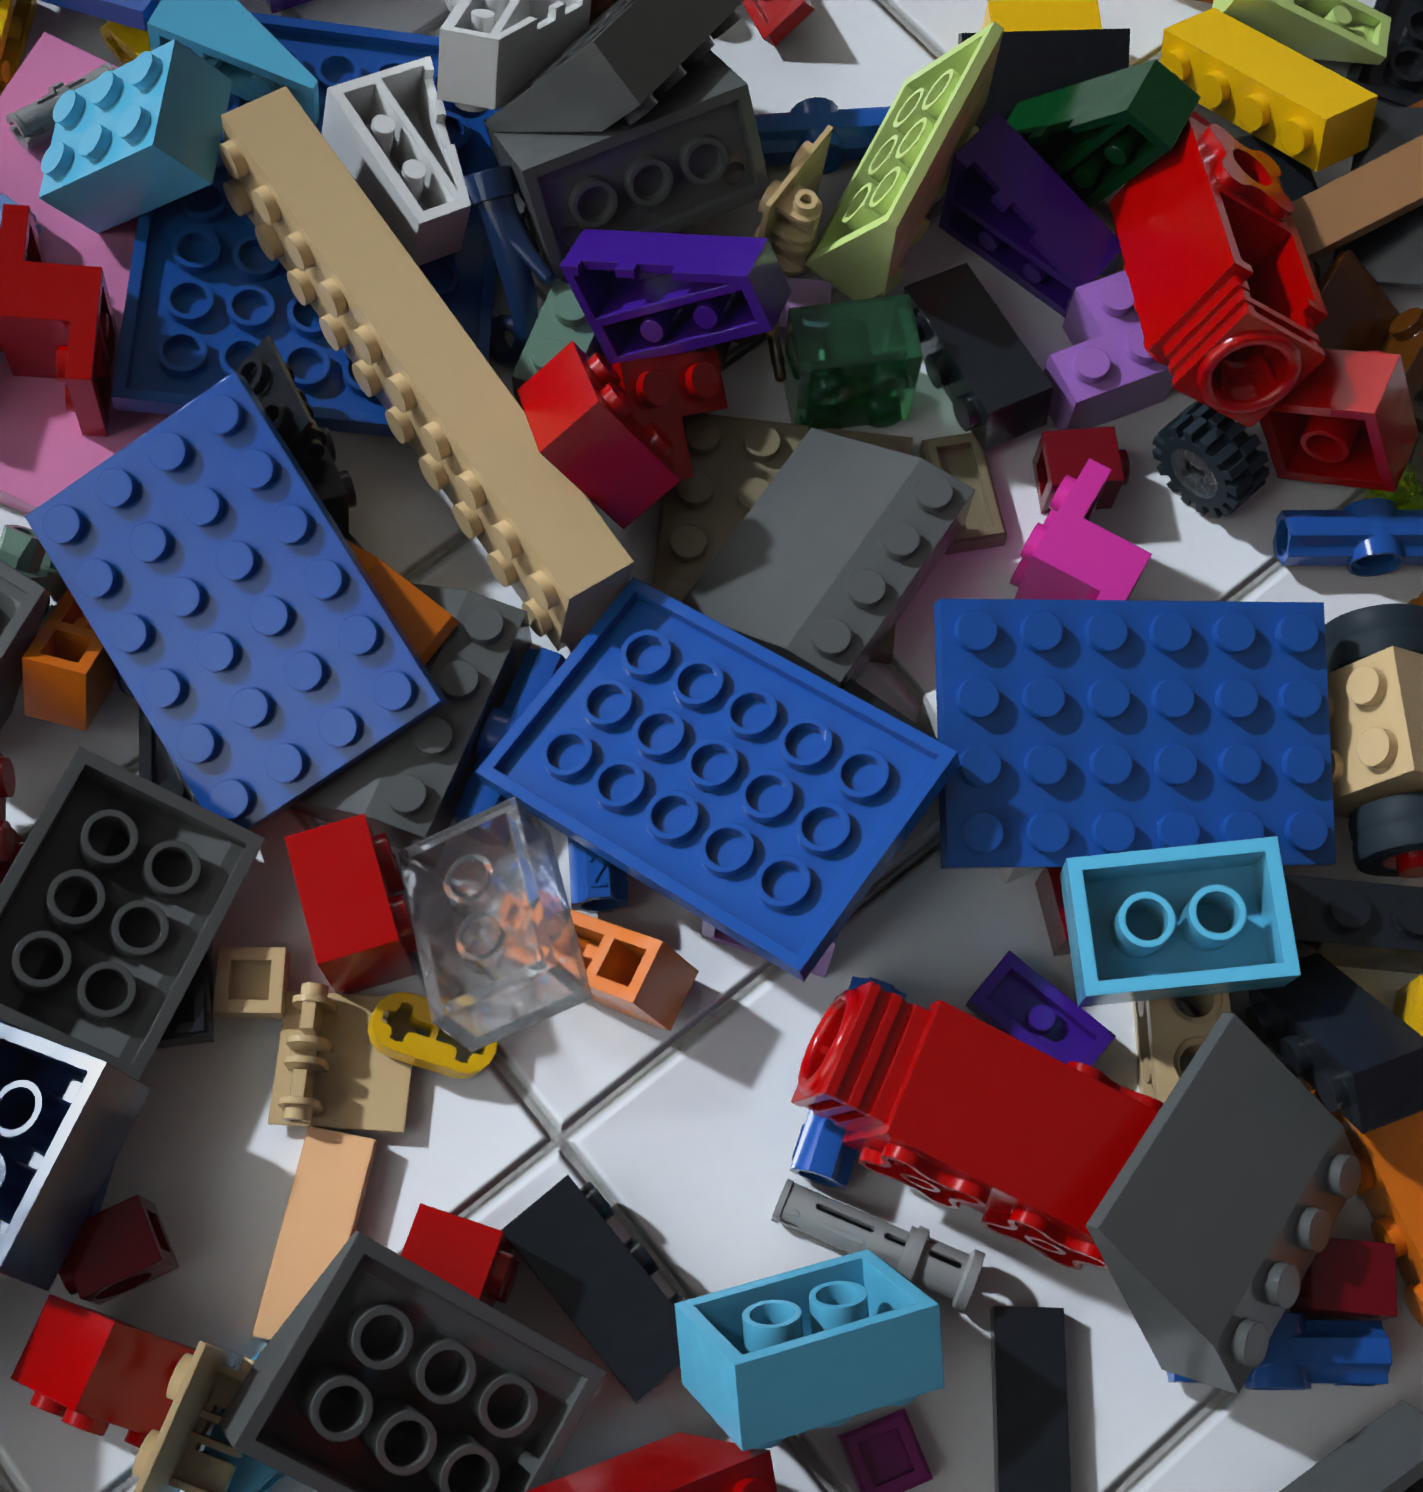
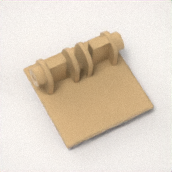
[753,124,833,277]
[268,982,417,1133]
[132,1341,256,1492]

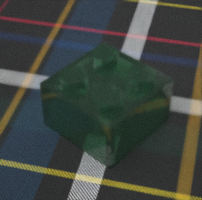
[783,294,923,430]

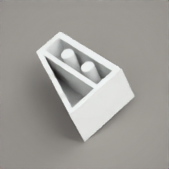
[437,0,591,112]
[321,56,471,266]

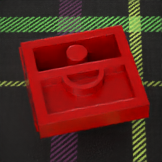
[0,204,117,437]

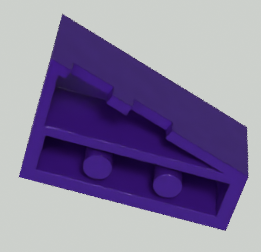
[938,112,1122,318]
[559,229,792,365]

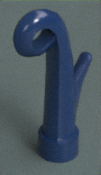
[464,165,555,367]

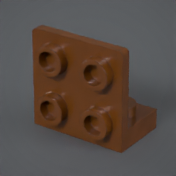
[1314,250,1423,403]

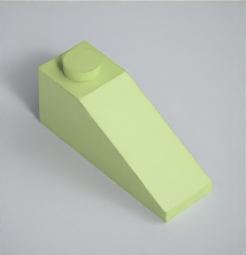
[1212,0,1391,65]

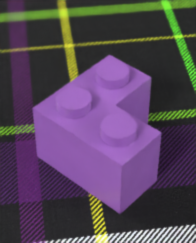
[1043,270,1174,430]

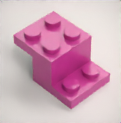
[1010,458,1152,600]

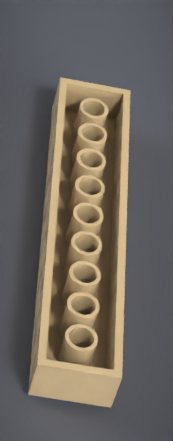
[219,86,634,651]

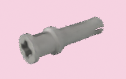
[771,1178,985,1313]

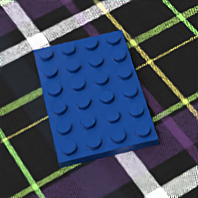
[24,371,447,831]
[475,577,960,982]
[934,599,1336,869]

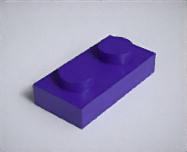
[965,950,1116,1066]

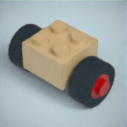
[1325,603,1423,878]

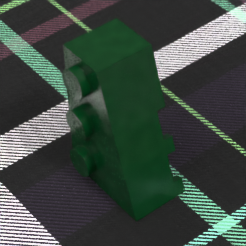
[1007,59,1201,209]

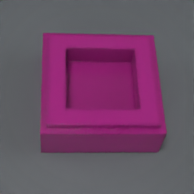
[837,1408,933,1492]

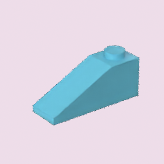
[147,0,319,126]

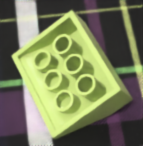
[805,21,1004,304]

